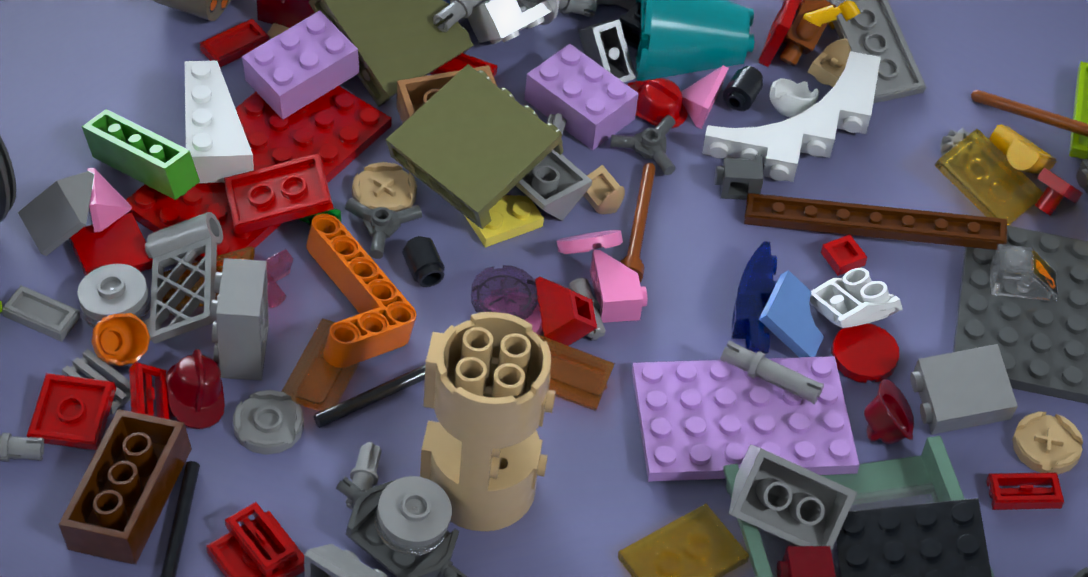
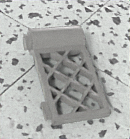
[145,212,223,344]

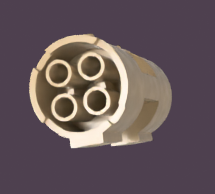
[420,312,556,531]

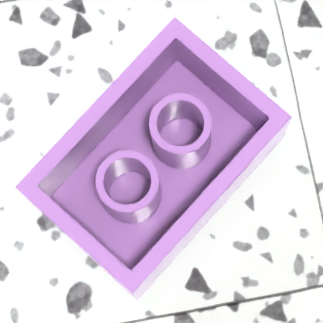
[242,10,360,120]
[524,44,639,151]

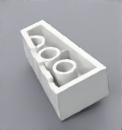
[185,61,254,183]

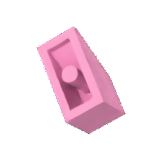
[590,249,647,323]

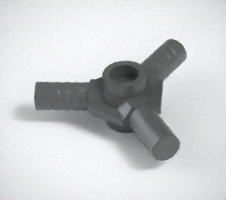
[610,115,676,175]
[345,198,422,259]

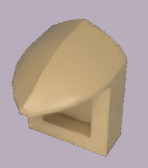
[808,38,851,87]
[583,165,625,214]

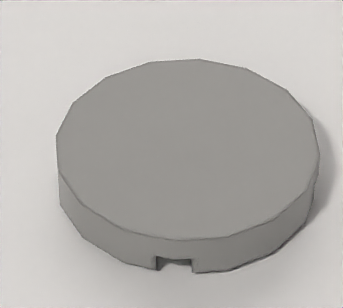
[233,390,304,455]

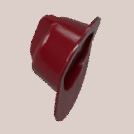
[166,349,225,429]
[864,379,914,445]

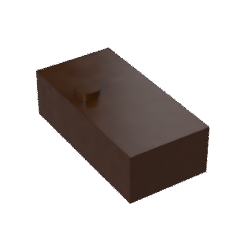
[58,409,192,565]

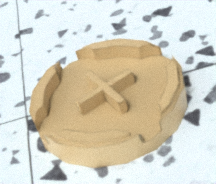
[352,162,417,212]
[1012,412,1083,474]

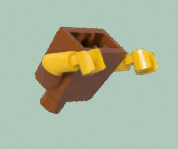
[780,0,860,66]

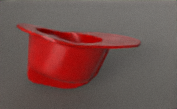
[627,78,688,128]

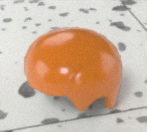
[91,313,150,366]

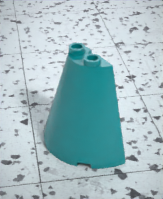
[636,0,755,81]

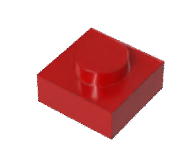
[821,234,868,276]

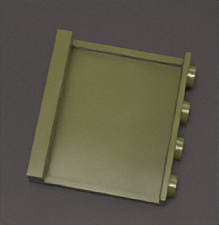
[308,0,474,107]
[386,64,564,229]

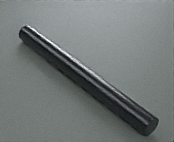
[314,364,426,428]
[160,461,200,577]

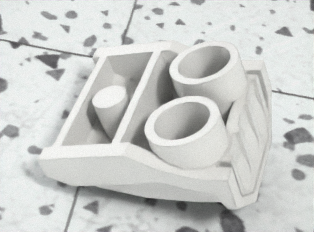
[810,268,903,328]

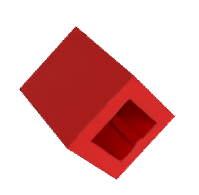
[535,276,597,346]

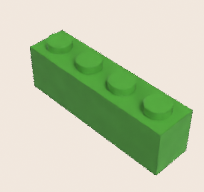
[81,109,200,200]

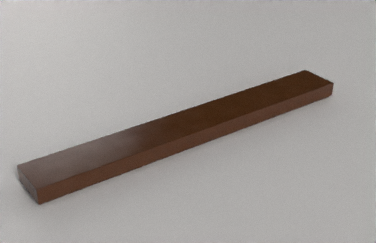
[744,193,1007,251]

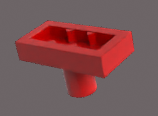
[1035,168,1083,216]

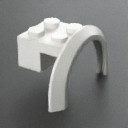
[467,0,560,45]

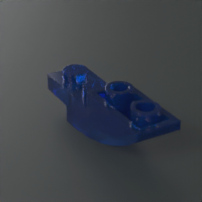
[731,241,777,354]

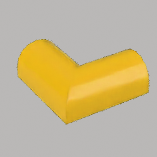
[988,124,1057,174]

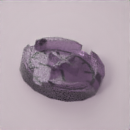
[471,265,538,320]

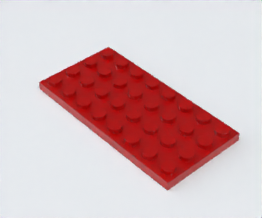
[126,86,392,272]

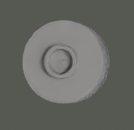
[77,264,151,328]
[375,476,452,555]

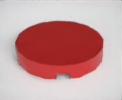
[831,324,899,383]

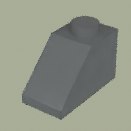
[578,19,636,83]

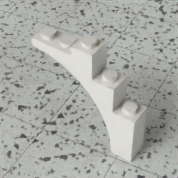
[702,51,881,182]

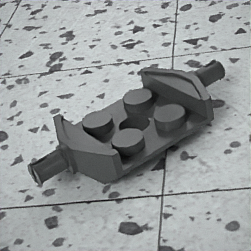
[336,477,467,577]

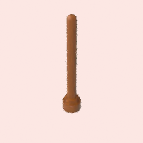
[971,90,1088,137]
[620,163,656,282]

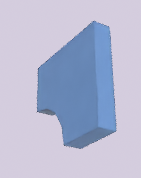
[759,270,824,357]

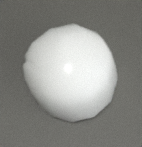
[769,78,819,117]

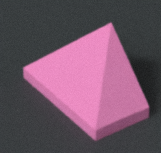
[681,66,729,129]
[87,168,132,232]

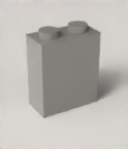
[910,344,1018,435]

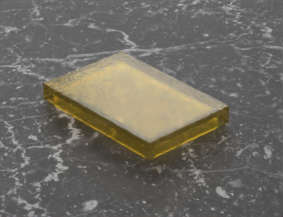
[934,128,1043,226]
[618,504,749,577]

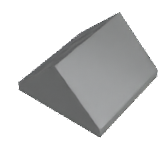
[516,150,592,221]
[18,171,94,256]

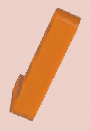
[306,214,417,368]

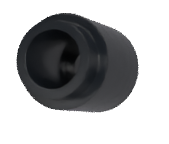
[723,66,763,111]
[402,236,445,287]

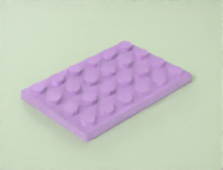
[632,356,859,482]

